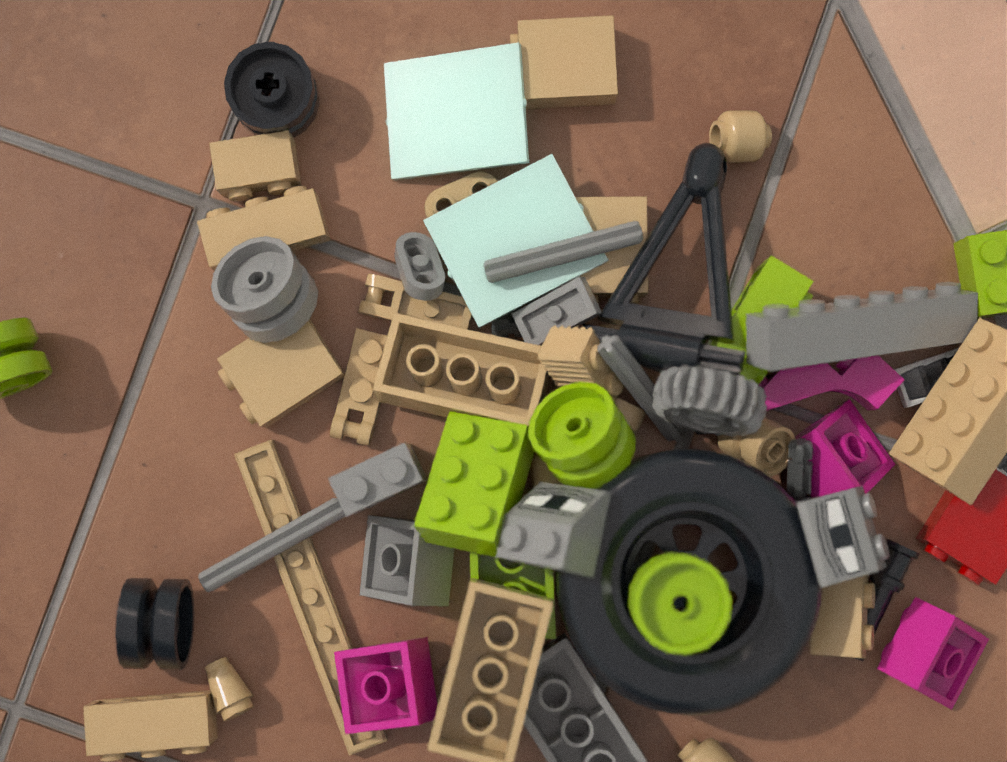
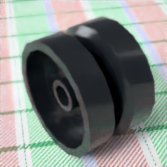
[224,42,320,138]
[115,578,194,670]

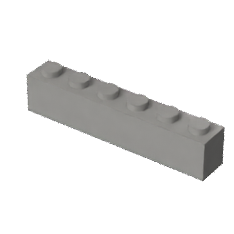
[746,282,978,371]

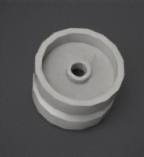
[211,236,318,343]

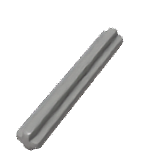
[484,221,643,283]
[597,335,687,442]
[198,498,345,592]

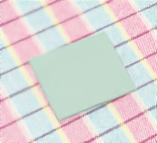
[384,42,529,180]
[423,154,609,328]

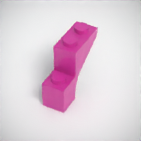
[758,355,905,411]

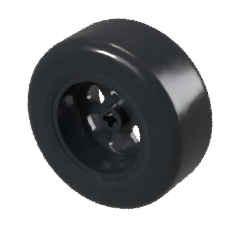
[555,449,823,716]

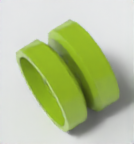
[0,317,52,399]
[528,381,636,489]
[628,552,731,654]

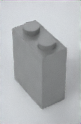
[328,442,428,517]

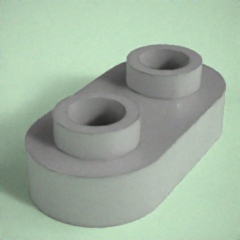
[394,232,445,301]

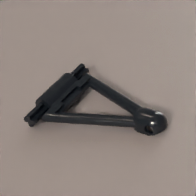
[582,143,745,375]

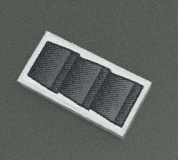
[894,348,959,408]

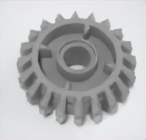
[652,365,767,437]

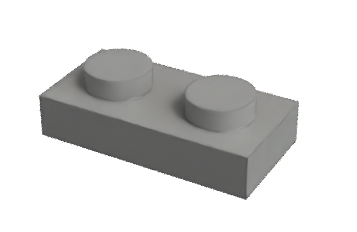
[512,276,601,346]

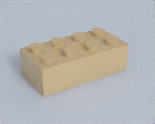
[372,313,550,427]
[889,318,1007,505]
[427,577,554,762]

